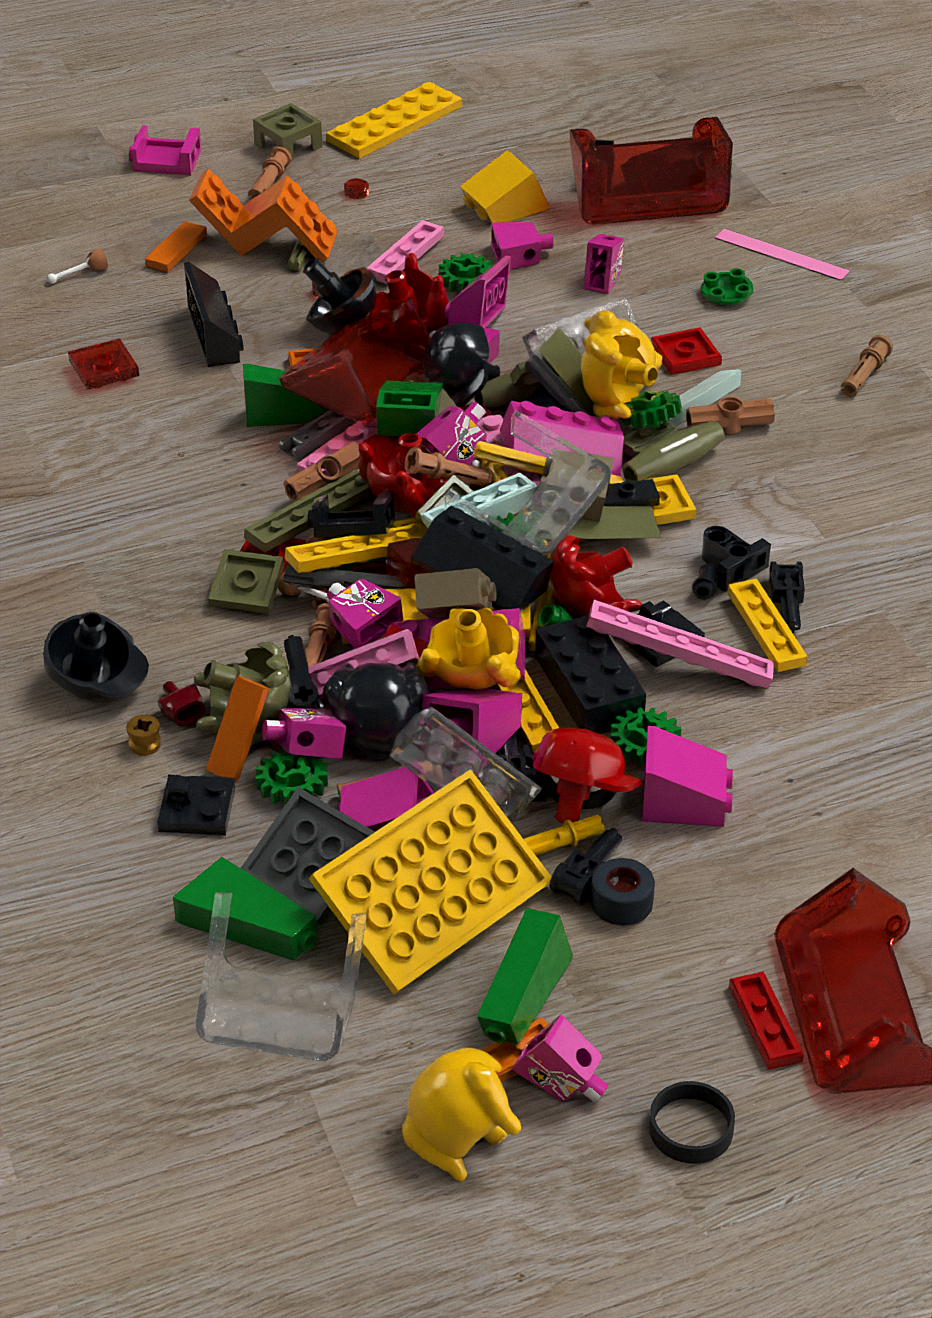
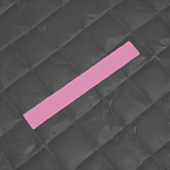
[715,229,850,280]

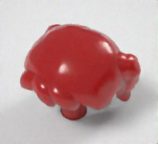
[368,253,449,342]
[358,433,449,519]
[549,535,642,618]

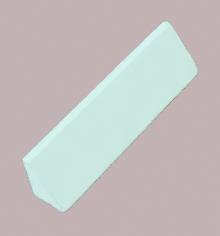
[668,369,741,426]
[421,473,538,529]

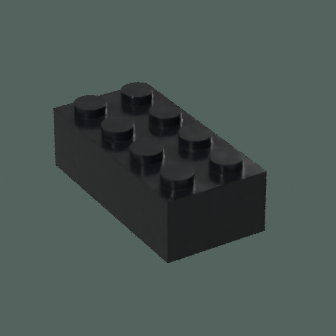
[535,615,646,734]

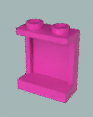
[128,125,202,175]

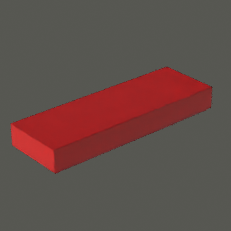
[729,971,804,1070]

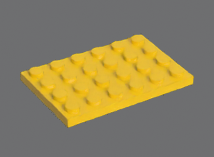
[308,769,552,995]

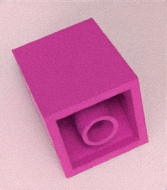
[421,688,522,770]
[642,726,733,827]
[338,764,434,832]

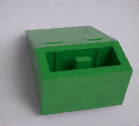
[376,381,443,437]

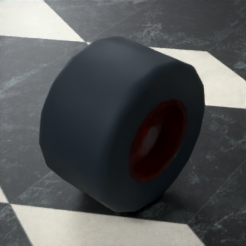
[591,858,655,926]

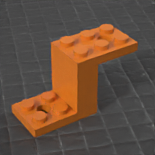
[189,168,338,263]

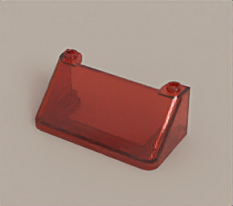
[570,117,733,225]
[279,298,431,424]
[774,868,932,1094]

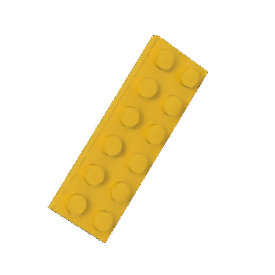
[326,82,462,159]

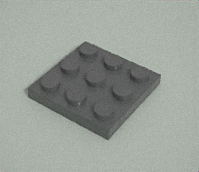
[241,787,375,925]

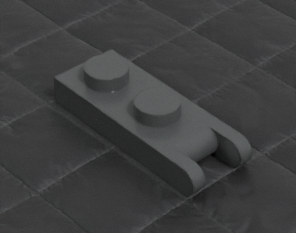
[279,405,357,459]

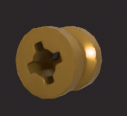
[126,714,161,756]

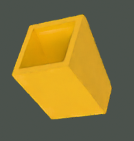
[460,150,550,223]

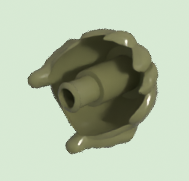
[194,642,291,745]

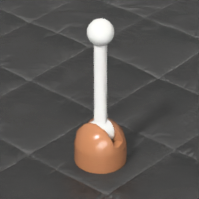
[46,248,108,284]
[278,573,330,603]

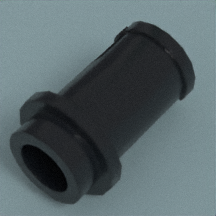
[692,563,718,600]

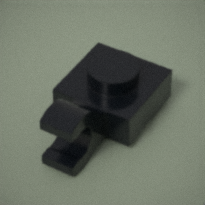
[523,745,547,802]

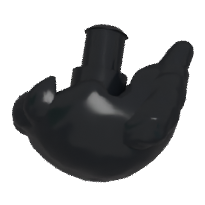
[323,661,428,761]

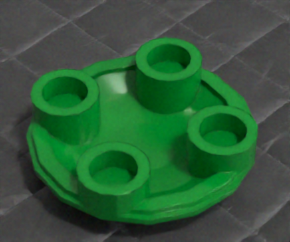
[701,268,753,305]

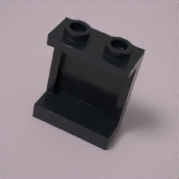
[308,491,395,537]

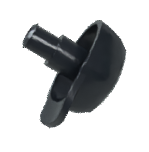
[303,258,377,334]
[422,322,500,407]
[43,612,149,700]

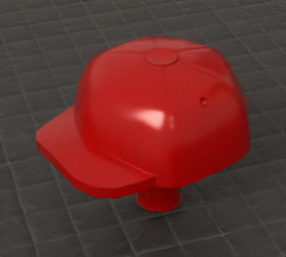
[532,728,645,824]

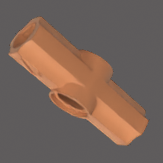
[686,397,775,434]
[283,441,360,502]

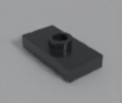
[604,479,660,506]

